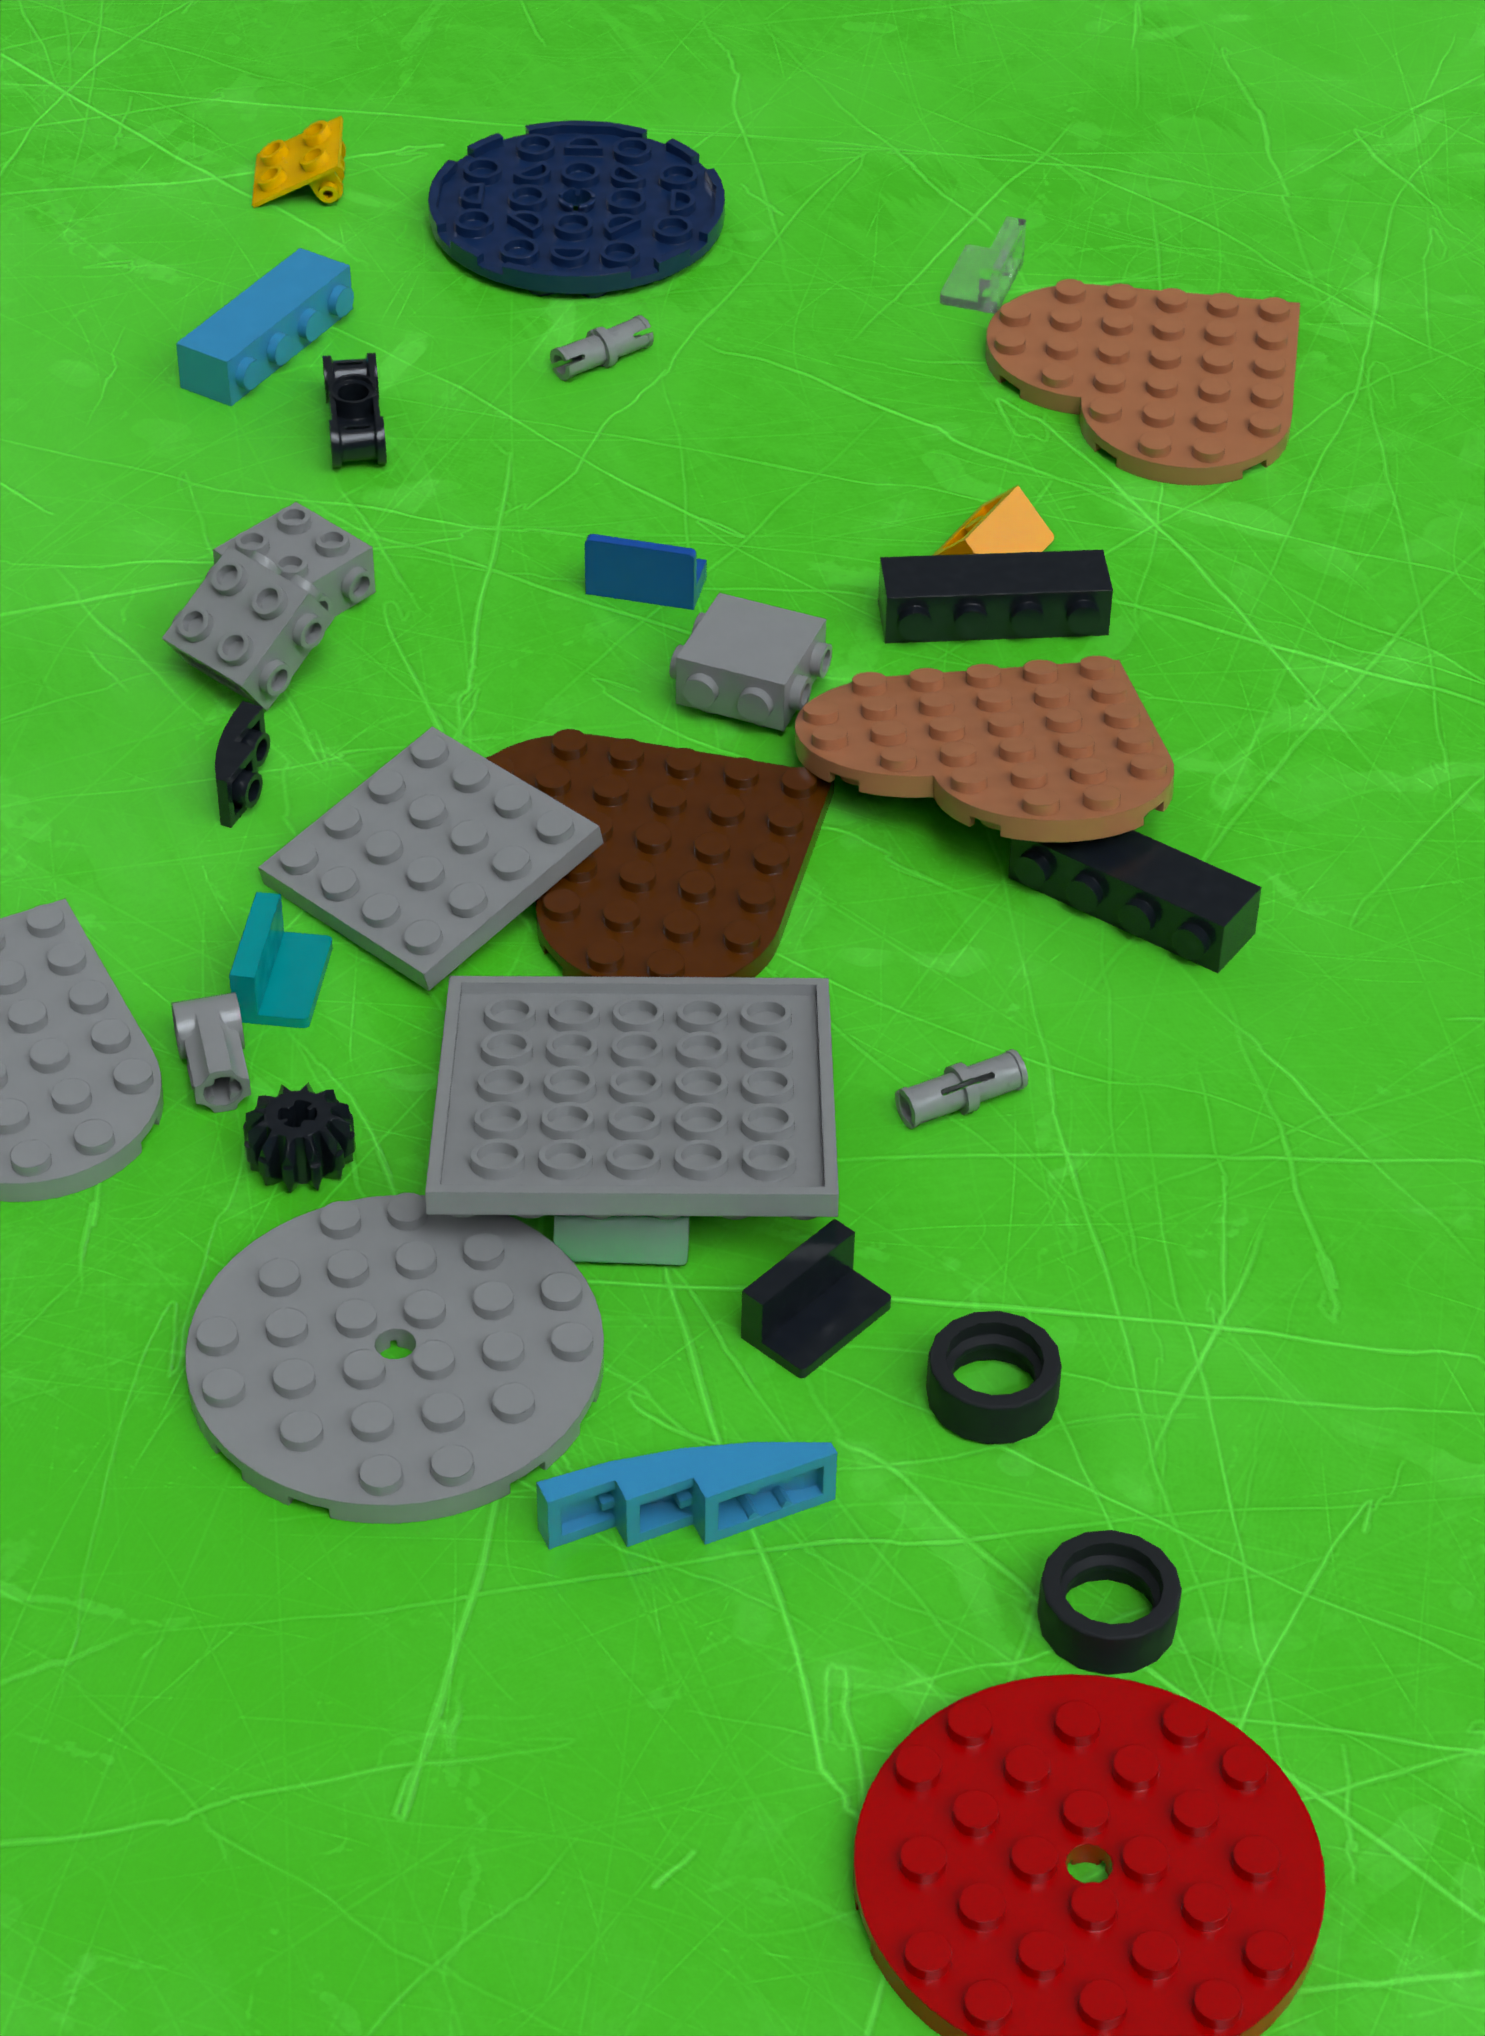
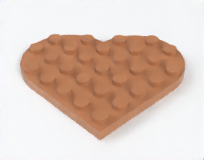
[985,279,1300,485]
[795,656,1174,843]

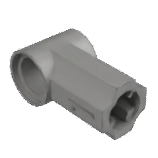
[171,992,251,1113]

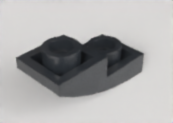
[215,701,270,828]

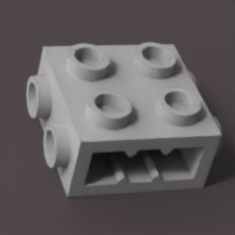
[213,502,375,618]
[162,546,334,711]
[669,593,832,731]

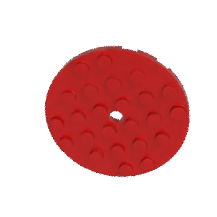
[853,1674,1326,2036]

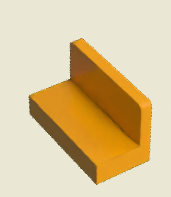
[933,485,1054,555]

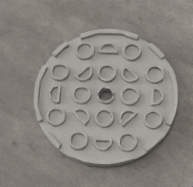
[185,1193,604,1524]

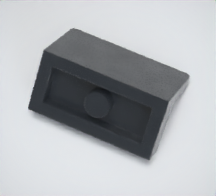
[741,1219,891,1378]

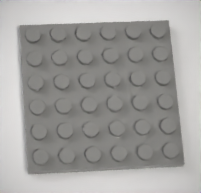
[425,976,839,1220]

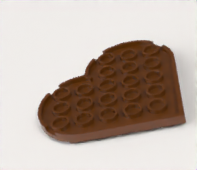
[486,729,834,978]

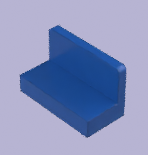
[585,534,707,610]

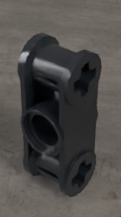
[322,353,387,468]

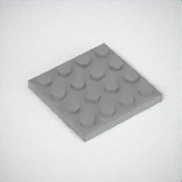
[258,727,603,991]

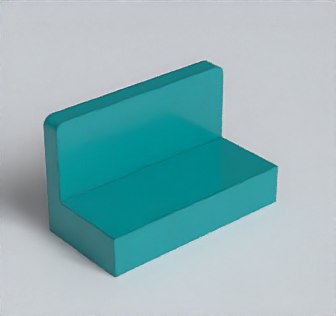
[229,892,333,1028]

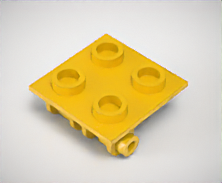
[252,116,346,208]

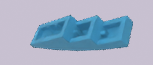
[536,1442,837,1549]

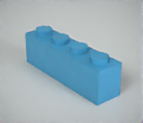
[176,248,354,406]

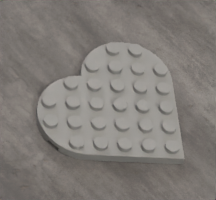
[0,899,164,1202]

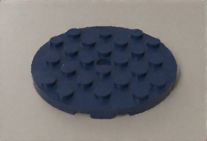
[428,121,725,298]

